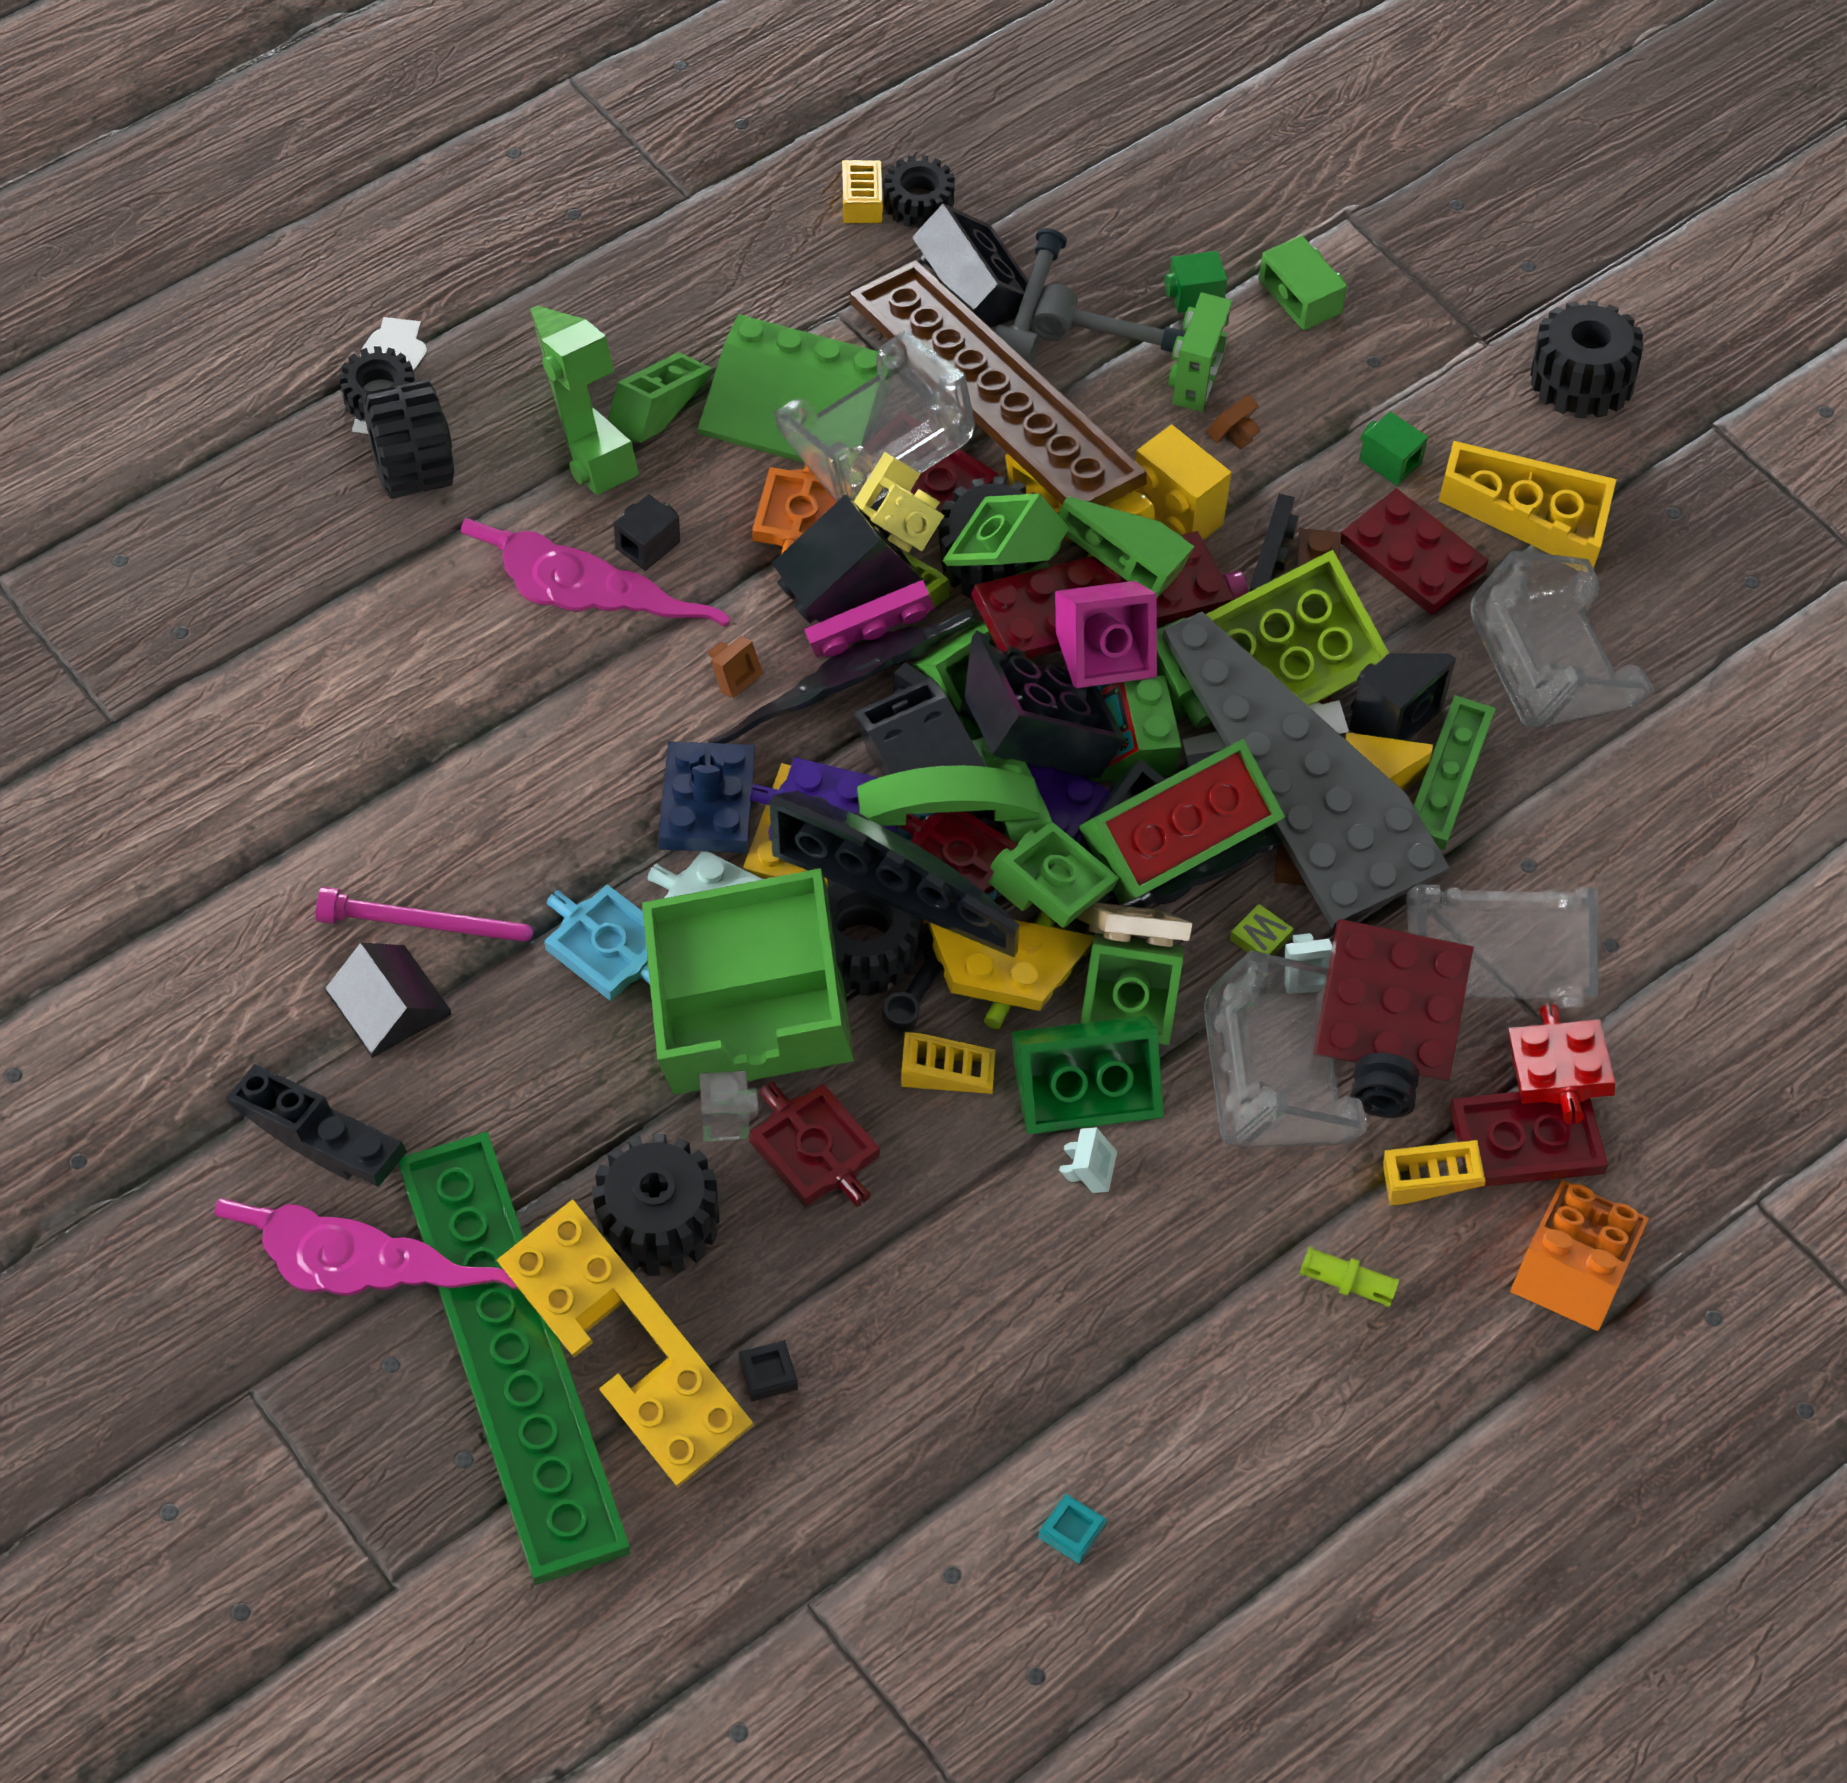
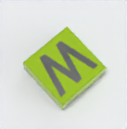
[1230,904,1294,965]

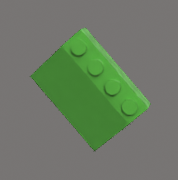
[698,314,892,476]

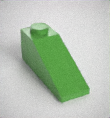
[608,352,713,443]
[1058,496,1194,599]

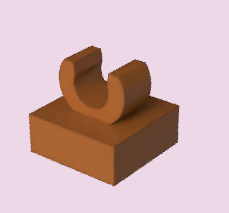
[1207,394,1261,450]
[708,636,763,698]

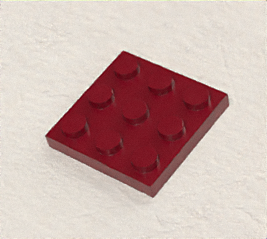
[1313,919,1474,1081]

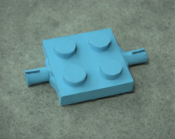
[544,884,650,1001]

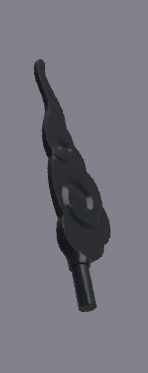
[708,608,976,744]
[1107,825,1282,908]

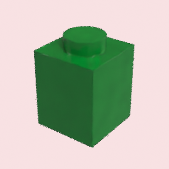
[1164,251,1228,313]
[1359,411,1428,486]

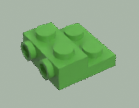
[989,822,1120,928]

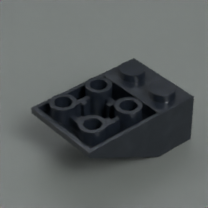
[853,677,986,776]

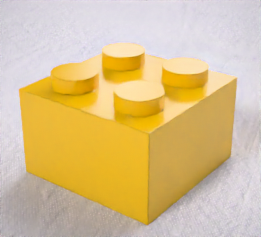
[1134,424,1232,540]

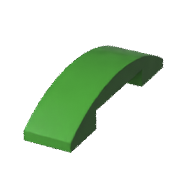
[857,765,1040,826]

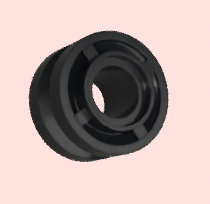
[1350,1053,1420,1118]

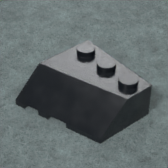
[964,630,1125,779]

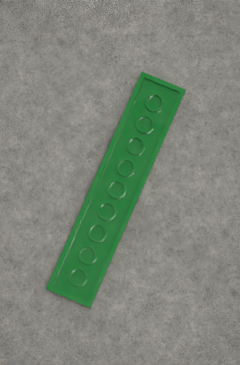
[398,1131,630,1585]

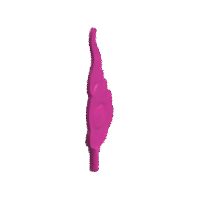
[461,518,729,626]
[215,1198,519,1296]

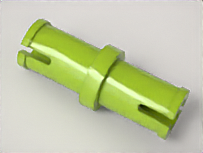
[1299,1246,1399,1308]

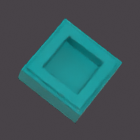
[1038,1494,1107,1564]

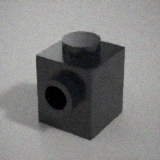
[614,494,680,571]

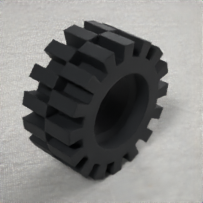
[884,155,955,228]
[340,346,415,421]

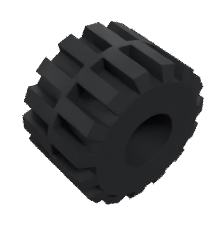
[1530,301,1644,418]
[364,379,454,499]
[938,477,1049,599]
[592,1134,720,1276]

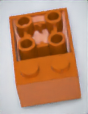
[1510,1179,1649,1332]

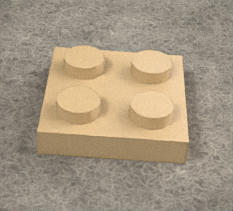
[1077,902,1192,947]

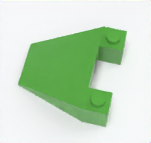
[530,305,639,495]

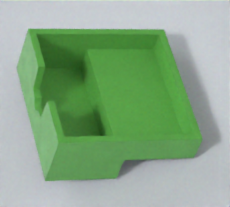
[642,868,854,1095]

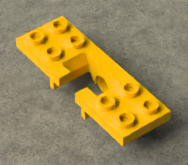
[497,1199,755,1488]

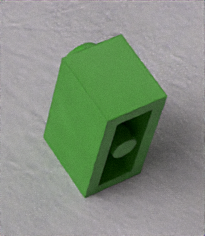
[1259,235,1347,331]

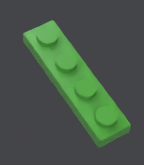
[1414,695,1496,850]

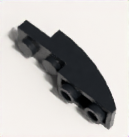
[226,1064,407,1187]

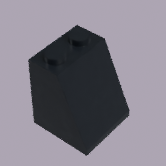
[772,494,927,624]

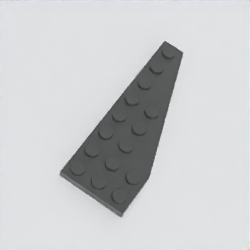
[1162,612,1450,929]

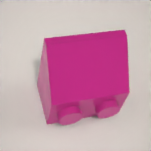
[1055,581,1157,688]

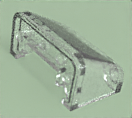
[774,330,975,504]
[1471,550,1654,729]
[1407,884,1598,1008]
[1204,950,1367,1148]

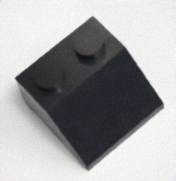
[1349,653,1456,741]

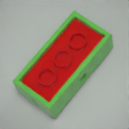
[1079,738,1285,905]

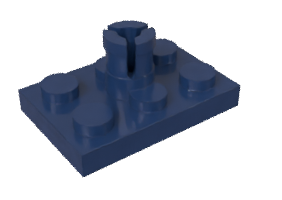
[659,741,755,853]

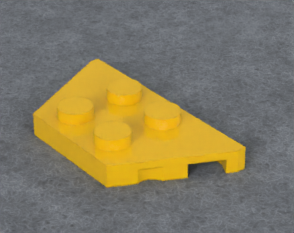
[922,919,1094,1011]

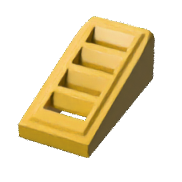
[842,160,883,223]
[901,1032,996,1094]
[1383,1140,1485,1206]

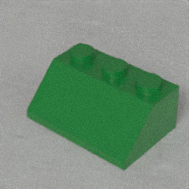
[1012,1015,1164,1134]

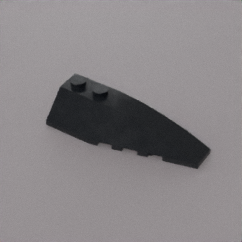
[769,790,1019,957]

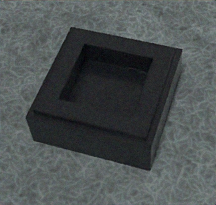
[738,1340,798,1402]

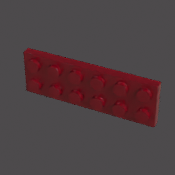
[971,531,1234,659]

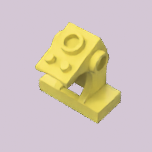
[854,452,945,553]

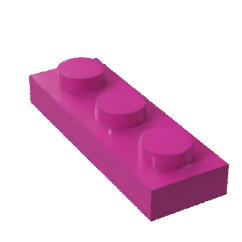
[804,580,935,658]

